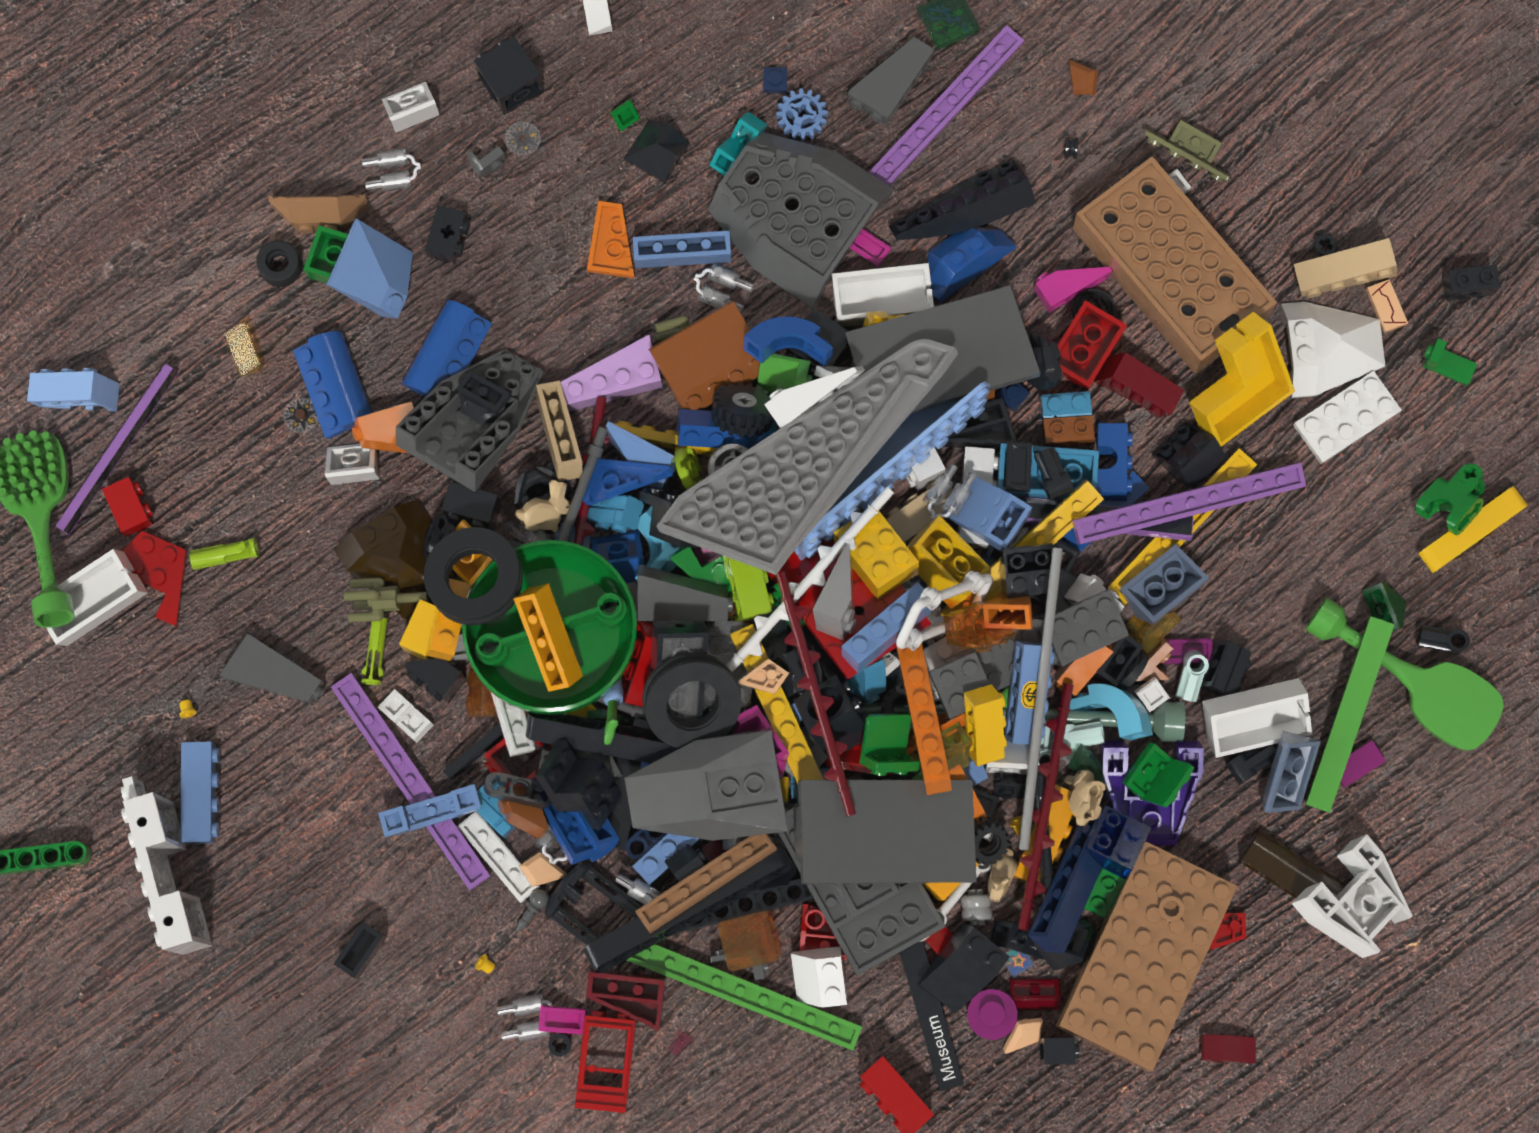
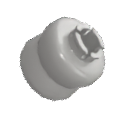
[961,889,993,926]

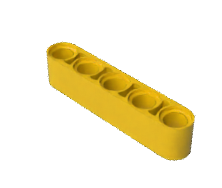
[1418,486,1528,573]

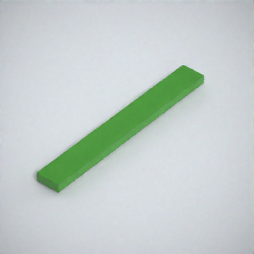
[1305,616,1395,813]

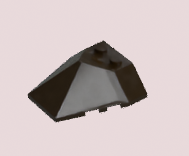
[334,499,431,620]

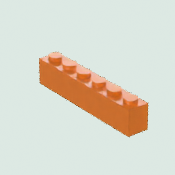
[897,643,952,795]

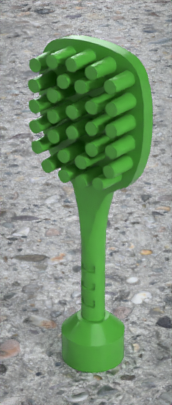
[0,430,75,628]
[1305,597,1504,751]

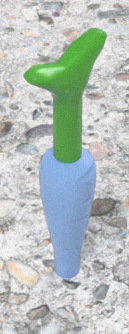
[603,677,623,745]

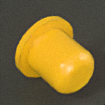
[179,699,197,718]
[1009,816,1022,835]
[475,954,495,974]

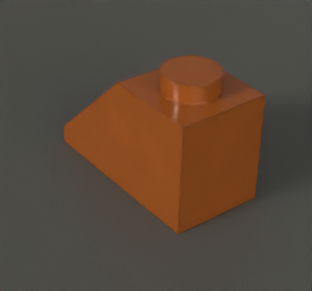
[498,785,549,839]

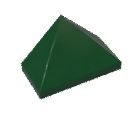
[1362,582,1406,632]

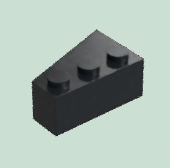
[943,398,1017,449]

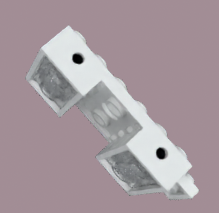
[121,776,212,955]

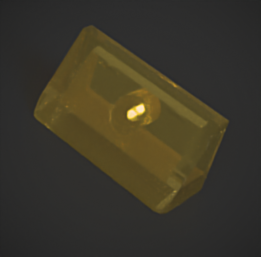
[225,322,264,377]

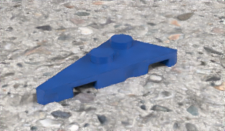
[583,459,674,505]

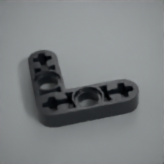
[483,743,552,809]

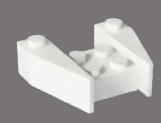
[1291,834,1413,958]

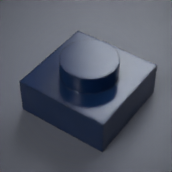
[763,67,787,94]
[995,383,1030,413]

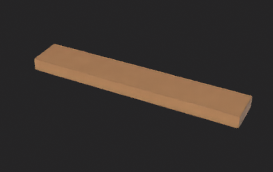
[635,834,777,933]

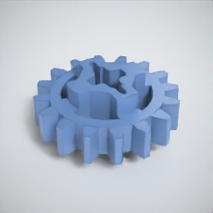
[776,88,828,141]

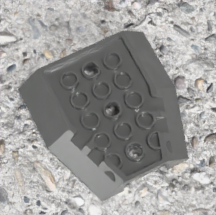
[708,132,894,308]

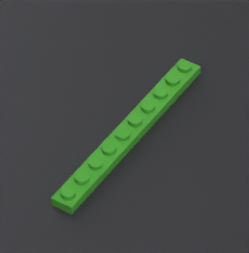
[626,944,862,1051]

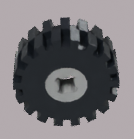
[711,382,773,438]

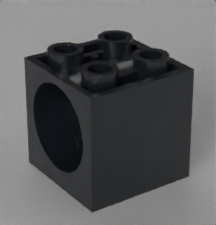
[474,36,544,115]
[785,308,850,381]
[793,674,868,760]

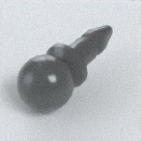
[516,889,550,932]

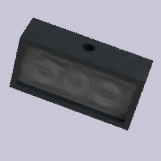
[650,620,709,721]

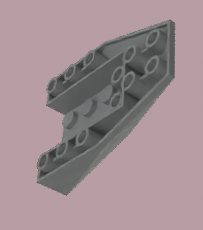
[396,349,544,492]
[625,727,788,841]

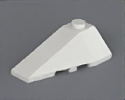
[764,366,865,428]

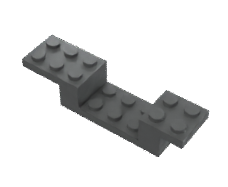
[928,589,1129,718]

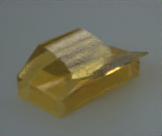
[1127,611,1182,654]
[915,722,972,771]

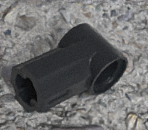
[1034,447,1074,500]
[1417,625,1470,655]
[1226,745,1276,785]

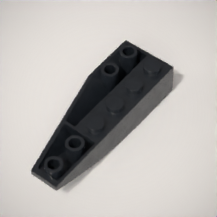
[889,159,1036,240]

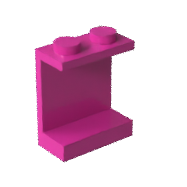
[732,705,789,779]

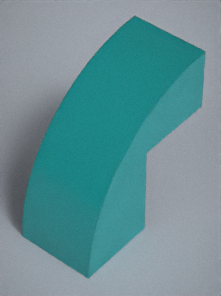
[709,112,768,176]

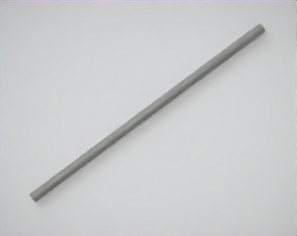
[1019,548,1063,850]

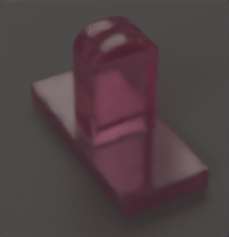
[668,1032,691,1056]

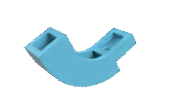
[635,505,681,580]
[1069,684,1153,741]

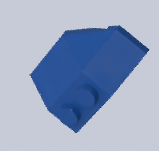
[928,226,1016,303]

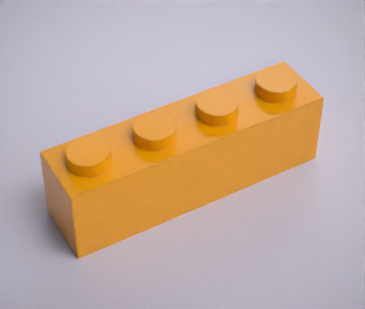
[514,583,583,692]
[1013,784,1074,883]

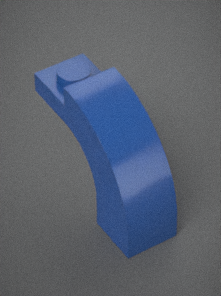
[743,317,833,367]

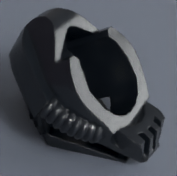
[1026,331,1062,391]
[514,466,569,531]

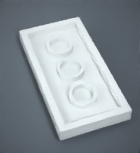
[1293,371,1402,464]

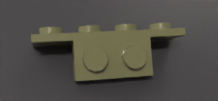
[1144,119,1232,182]

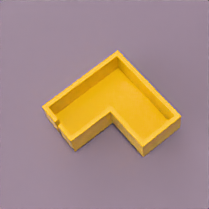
[1189,312,1295,447]

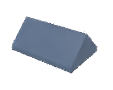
[1120,544,1209,624]
[1262,731,1321,813]

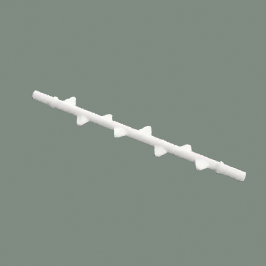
[726,487,894,672]

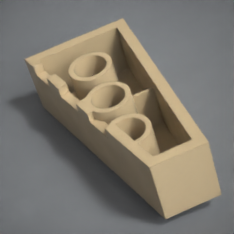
[1293,238,1398,298]

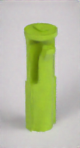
[189,537,259,570]
[361,617,388,686]

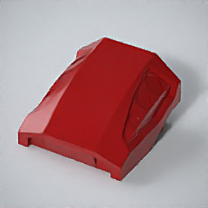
[799,902,847,960]

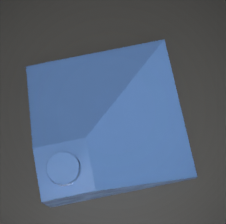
[326,219,413,318]
[606,421,676,491]

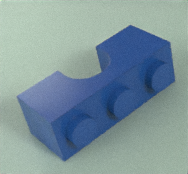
[1097,423,1133,501]

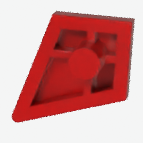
[1209,913,1246,950]

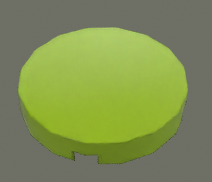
[674,446,705,490]

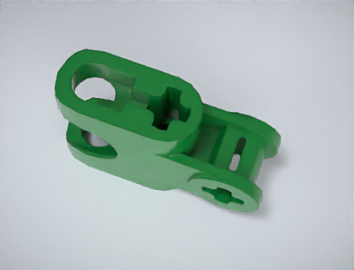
[1416,464,1485,535]

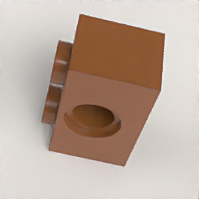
[1041,416,1095,448]

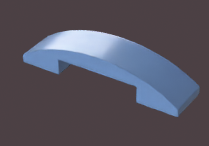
[378,784,482,837]

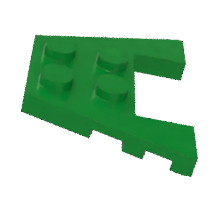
[668,547,734,603]

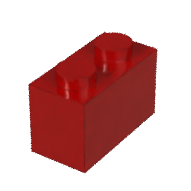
[102,476,154,537]

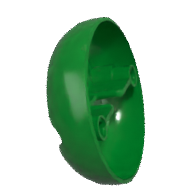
[462,540,638,715]

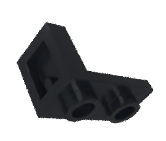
[990,920,1045,960]

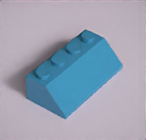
[997,443,1099,501]

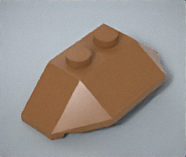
[269,194,368,234]

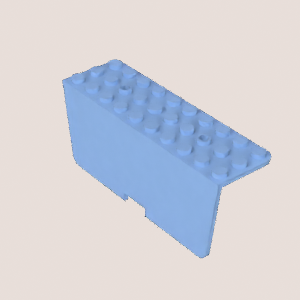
[794,381,990,561]

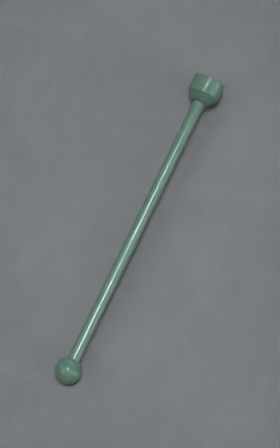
[787,698,1185,742]

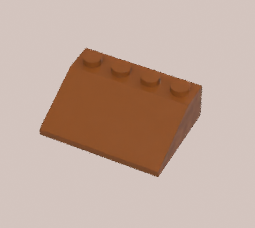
[648,301,760,410]

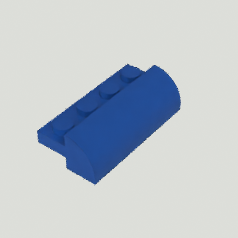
[401,300,492,397]
[293,331,372,439]
[530,778,619,865]

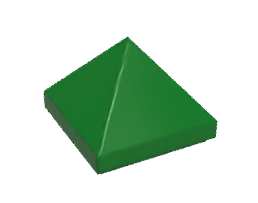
[610,99,640,131]

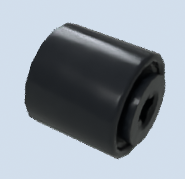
[772,645,827,700]

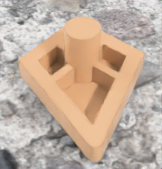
[739,659,789,694]
[519,852,567,887]
[1003,1018,1043,1054]

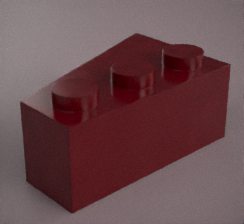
[1094,352,1184,418]
[586,968,666,1031]

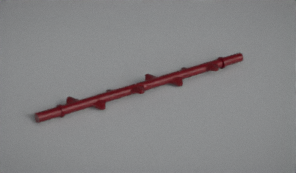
[570,397,610,546]
[776,572,856,817]
[1018,683,1074,931]

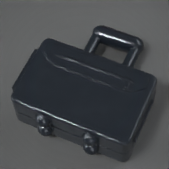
[1030,539,1080,613]

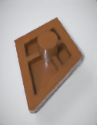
[1069,60,1098,95]

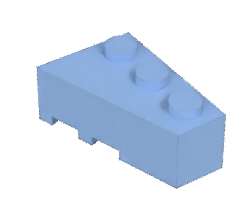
[27,368,120,412]

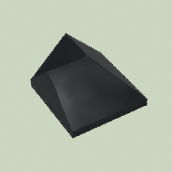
[624,120,690,184]
[1034,920,1096,971]

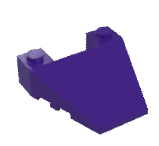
[1100,741,1204,845]

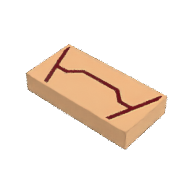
[1366,279,1408,333]

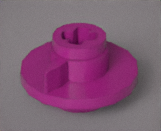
[967,989,1018,1040]

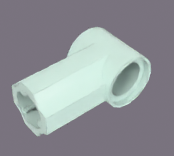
[1175,650,1209,702]
[1054,721,1105,752]

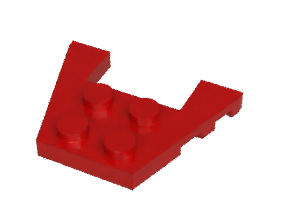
[123,531,188,627]

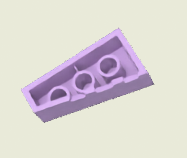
[561,335,662,412]

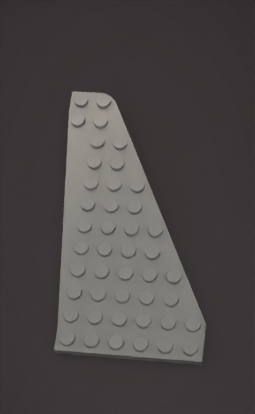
[656,339,958,575]

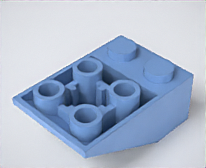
[943,477,1032,552]

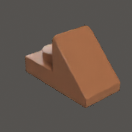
[1136,637,1173,681]

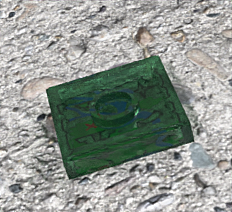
[916,0,980,51]

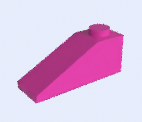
[1034,267,1113,313]

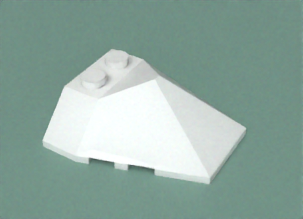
[1280,302,1385,398]

